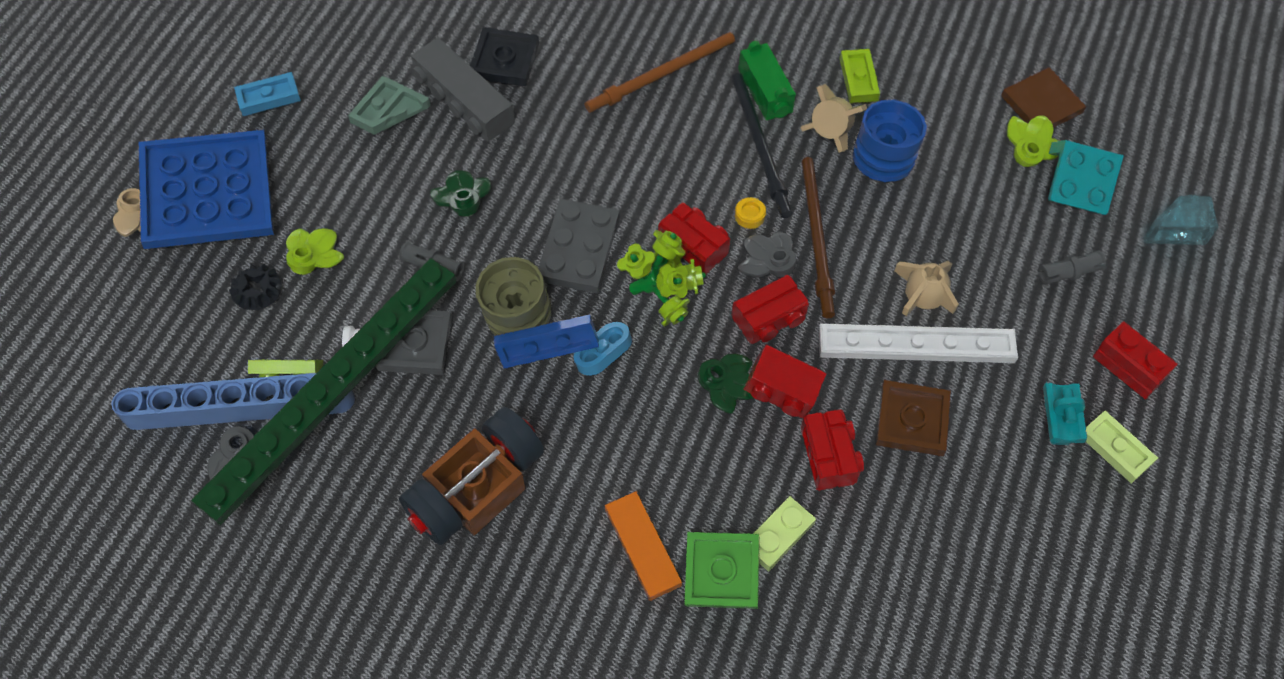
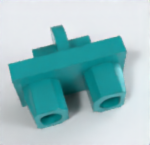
[1043,383,1087,445]

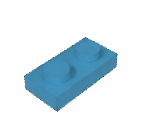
[234,72,301,116]

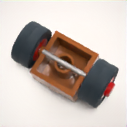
[399,407,544,545]

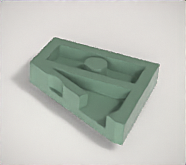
[348,76,431,135]

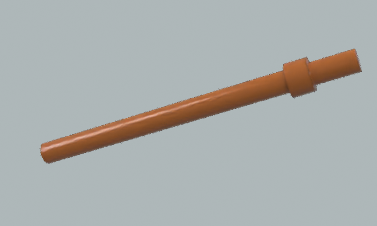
[584,32,735,113]

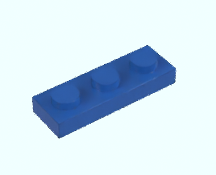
[494,314,599,368]

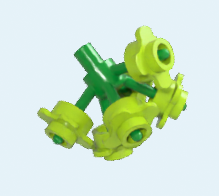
[617,230,706,326]

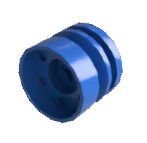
[852,100,927,182]

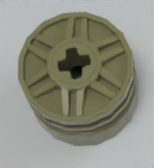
[476,257,552,336]

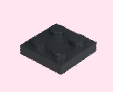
[470,27,539,87]

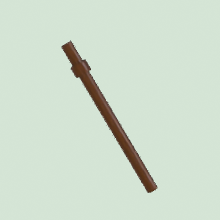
[802,157,835,319]

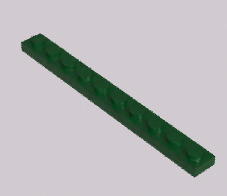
[191,258,457,526]

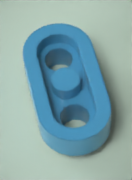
[573,322,632,375]

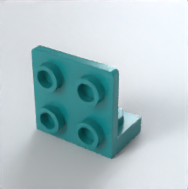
[1048,140,1124,215]

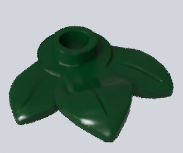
[430,170,491,217]
[698,354,755,414]

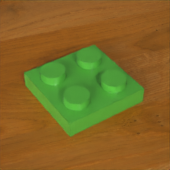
[685,532,760,609]

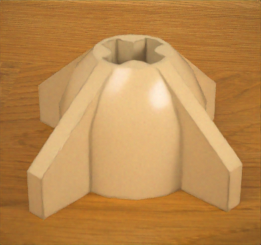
[801,84,867,153]
[894,261,959,316]

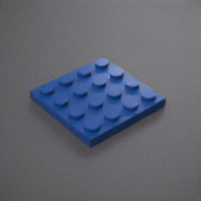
[139,130,274,249]

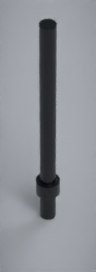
[731,73,793,218]

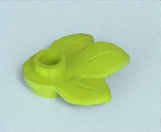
[1007,115,1058,167]
[286,228,344,274]

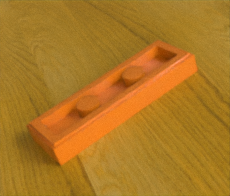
[605,491,682,601]

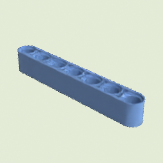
[111,373,355,430]

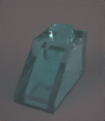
[1143,195,1218,245]

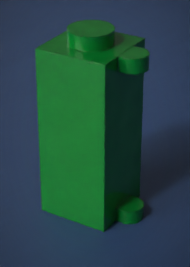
[738,40,796,121]

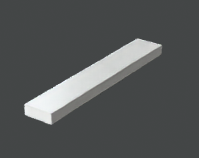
[819,324,1018,363]

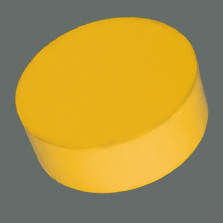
[735,197,766,229]

